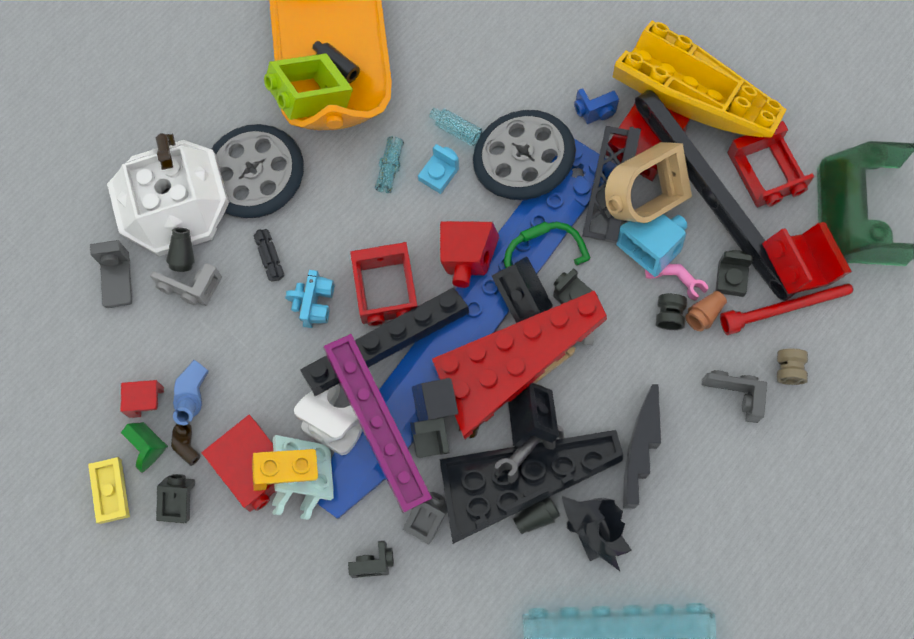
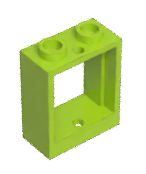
[264,53,353,120]

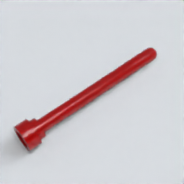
[720,284,854,335]

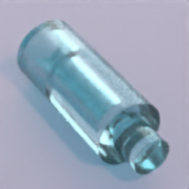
[429,108,482,146]

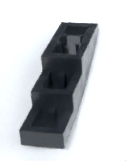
[623,384,661,509]

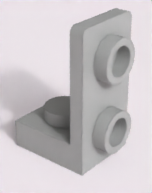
[150,263,222,306]

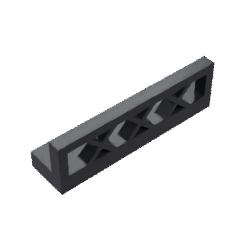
[582,126,641,243]

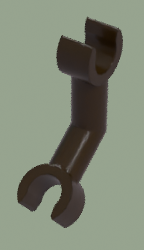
[155,133,176,170]

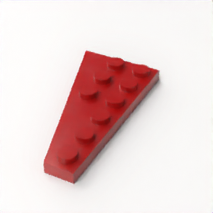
[432,290,607,440]

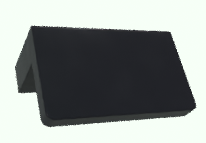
[492,256,553,323]
[508,383,559,448]

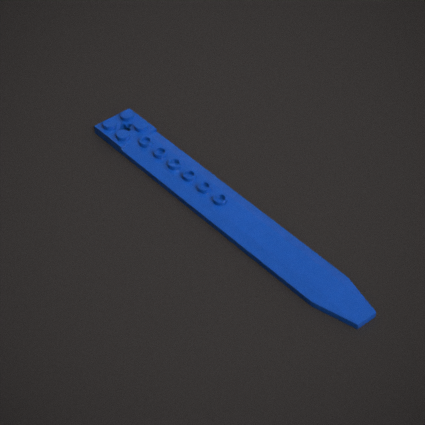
[317,139,616,519]

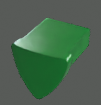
[121,422,168,473]

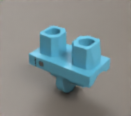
[285,270,335,328]

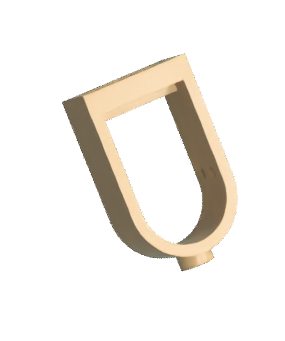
[605,142,692,223]

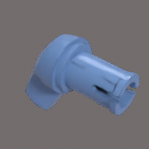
[173,360,209,425]

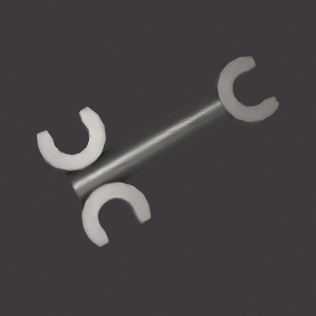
[495,425,564,483]

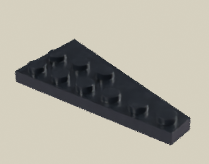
[439,430,623,544]

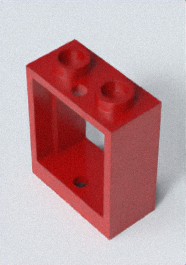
[350,242,418,326]

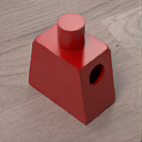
[440,221,499,288]

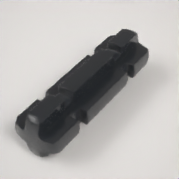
[254,229,284,282]

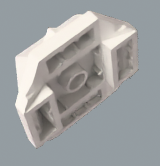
[107,140,229,257]

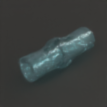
[375,136,404,193]

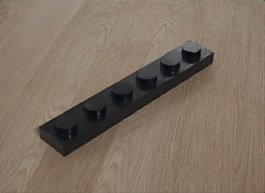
[300,287,469,396]

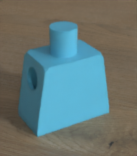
[616,214,687,277]

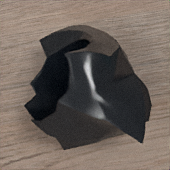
[562,496,632,572]

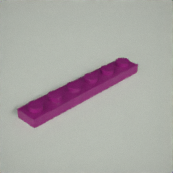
[323,334,432,513]

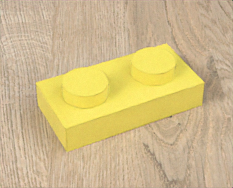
[88,457,130,524]

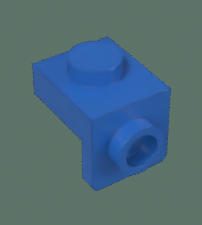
[574,88,619,124]

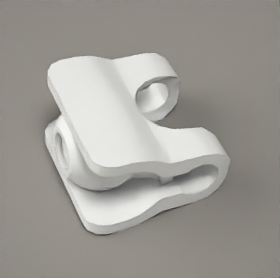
[294,384,363,455]

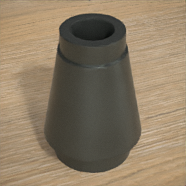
[166,228,195,272]
[513,497,561,534]

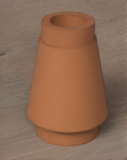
[685,291,727,332]

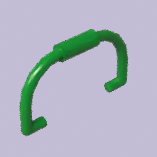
[504,221,590,268]

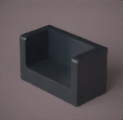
[412,378,458,422]

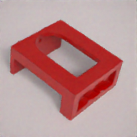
[727,121,815,208]

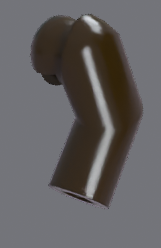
[171,424,201,466]

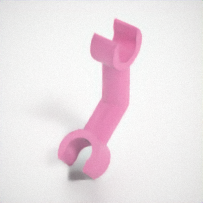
[645,264,708,301]

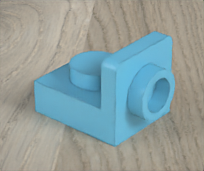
[418,144,459,194]

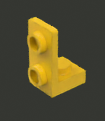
[252,449,318,491]

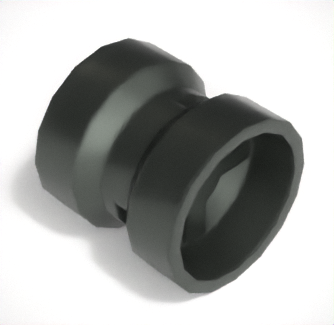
[656,293,687,330]

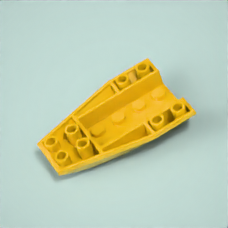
[613,20,787,138]

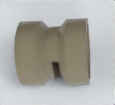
[777,348,808,385]

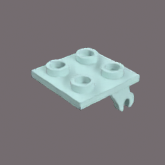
[272,435,334,520]

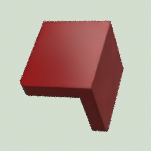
[120,380,164,418]

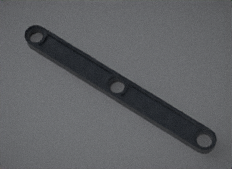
[635,90,798,301]

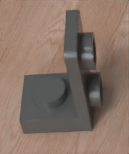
[90,240,132,308]
[702,370,767,423]

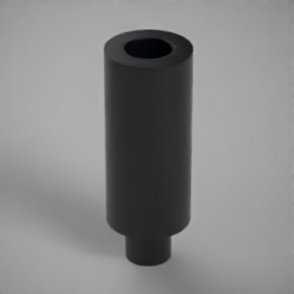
[312,41,360,83]

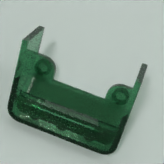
[817,141,914,266]

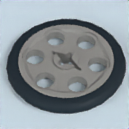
[473,110,576,200]
[211,124,304,219]

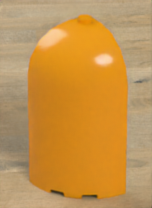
[269,0,392,130]

